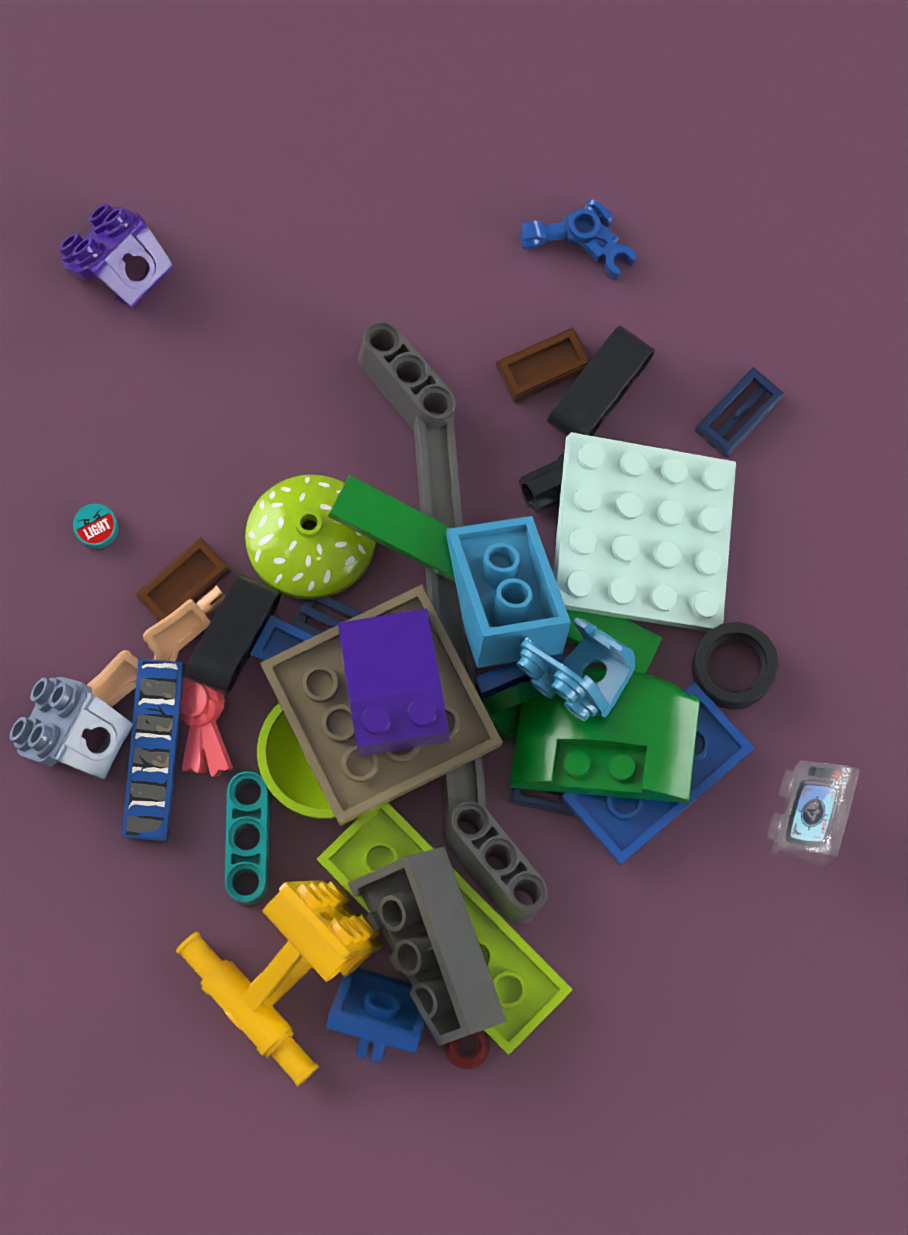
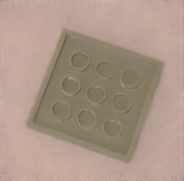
[260,584,503,826]

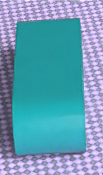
[225,771,271,907]

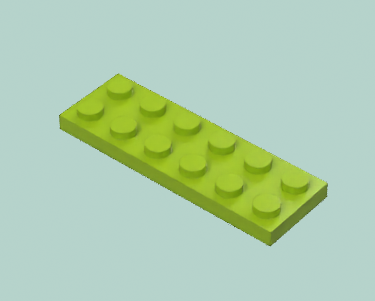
[316,803,573,1055]

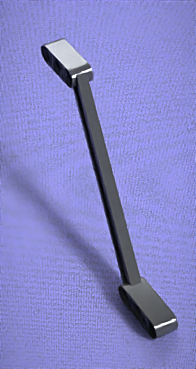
[358,321,548,924]

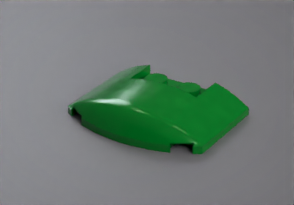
[509,668,700,803]

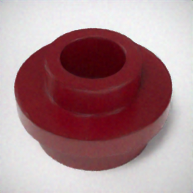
[444,1030,490,1069]

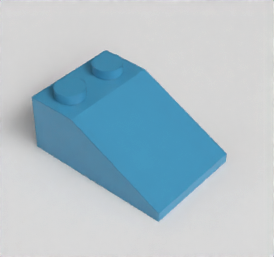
[446,516,571,668]

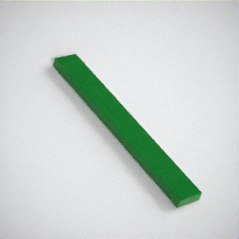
[328,475,662,674]

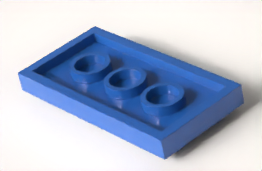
[561,682,754,866]

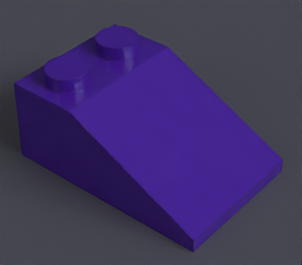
[338,608,449,756]

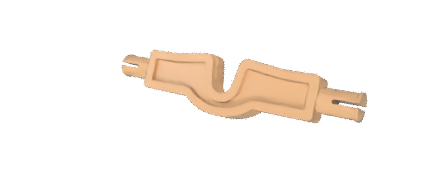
[87,586,226,707]

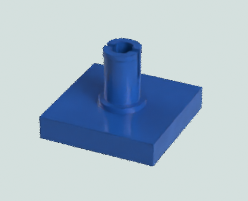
[326,968,425,1062]

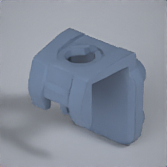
[9,676,133,780]

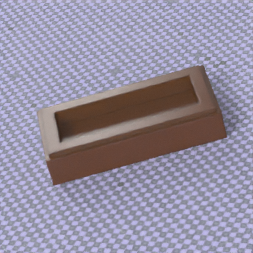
[496,327,590,403]
[135,537,231,622]

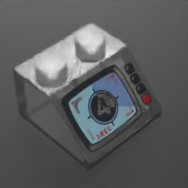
[767,760,861,867]

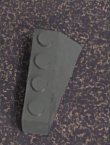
[347,847,507,1046]

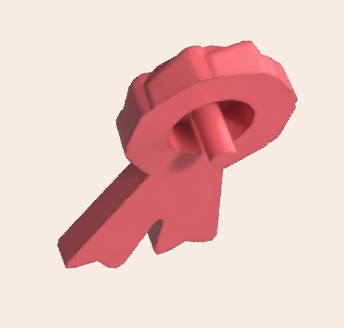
[180,677,233,777]

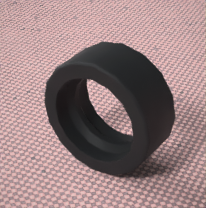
[691,622,779,710]

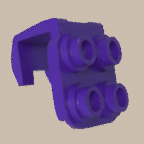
[59,203,174,310]

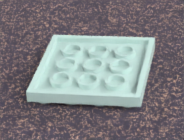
[553,432,736,632]

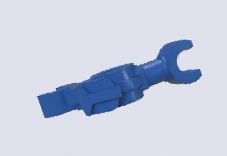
[519,199,637,280]

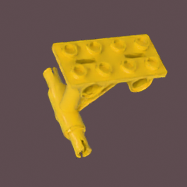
[176,880,383,1087]

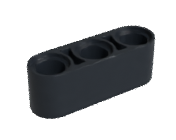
[547,325,655,436]
[185,574,282,695]

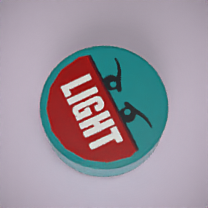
[73,504,119,549]

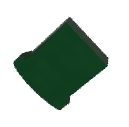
[481,681,544,743]

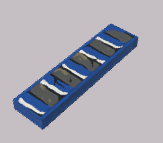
[121,659,185,841]

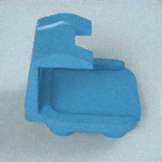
[517,617,635,721]

